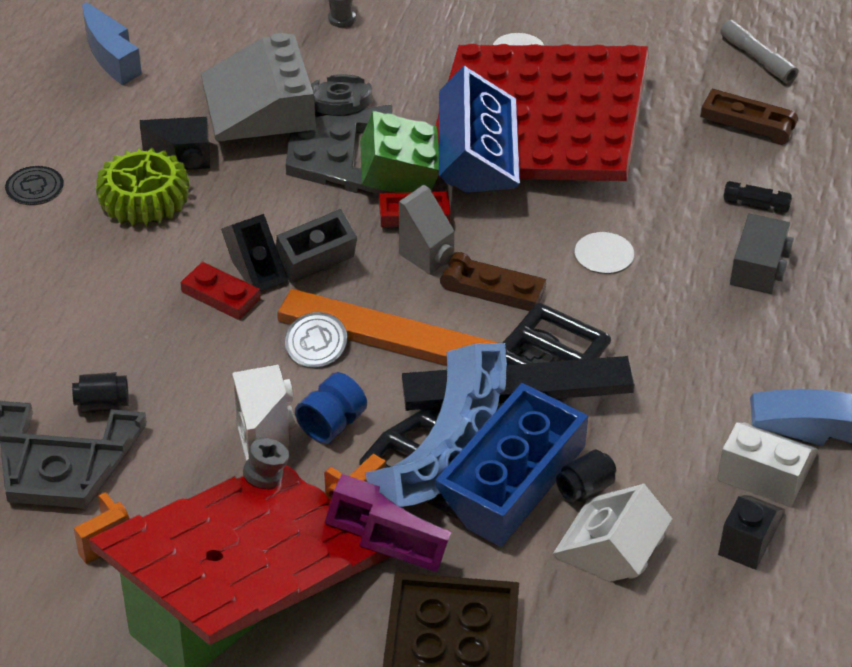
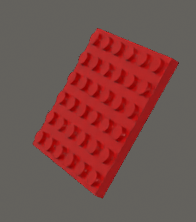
[435,44,649,181]

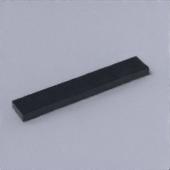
[402,356,635,411]

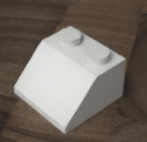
[232,365,295,461]
[717,422,818,507]
[553,484,672,582]

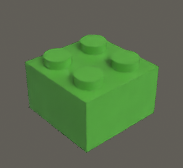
[360,111,439,193]

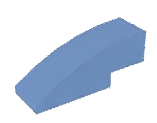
[82,2,142,85]
[750,389,852,446]

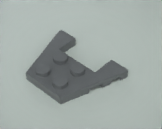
[286,105,392,199]
[0,401,147,508]

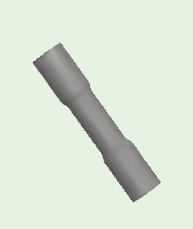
[720,20,799,84]

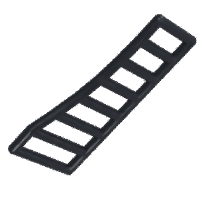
[359,303,611,519]

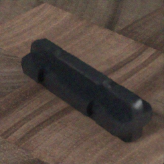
[723,181,792,213]

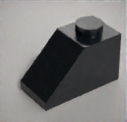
[140,116,210,170]
[221,214,288,291]
[718,495,785,570]

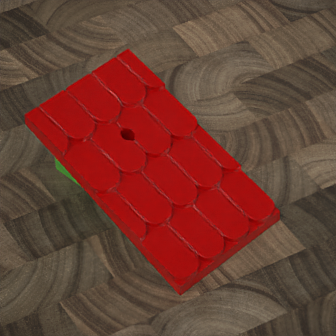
[89,465,391,667]

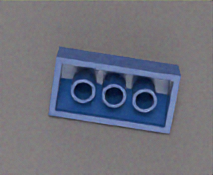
[439,66,520,193]
[435,383,588,547]

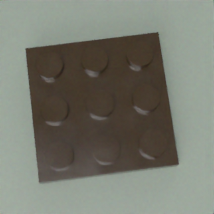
[383,572,519,667]

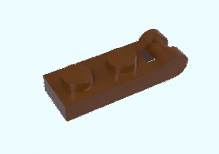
[700,88,798,145]
[440,252,546,311]

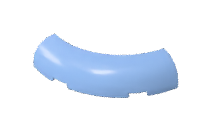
[365,343,507,507]

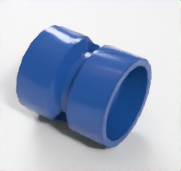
[295,372,367,444]

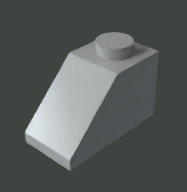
[399,185,454,275]

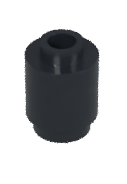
[72,372,129,413]
[556,449,617,502]

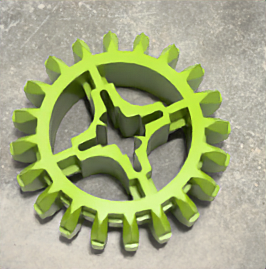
[95,148,190,227]

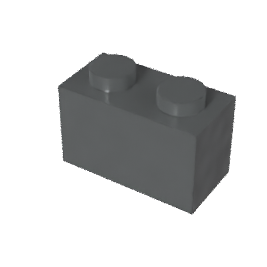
[276,209,357,283]
[730,213,794,294]

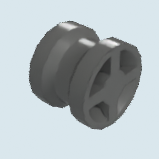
[243,438,289,489]

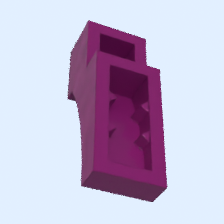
[325,474,451,572]

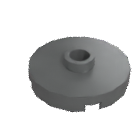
[311,74,372,115]

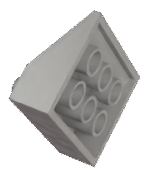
[201,33,316,141]

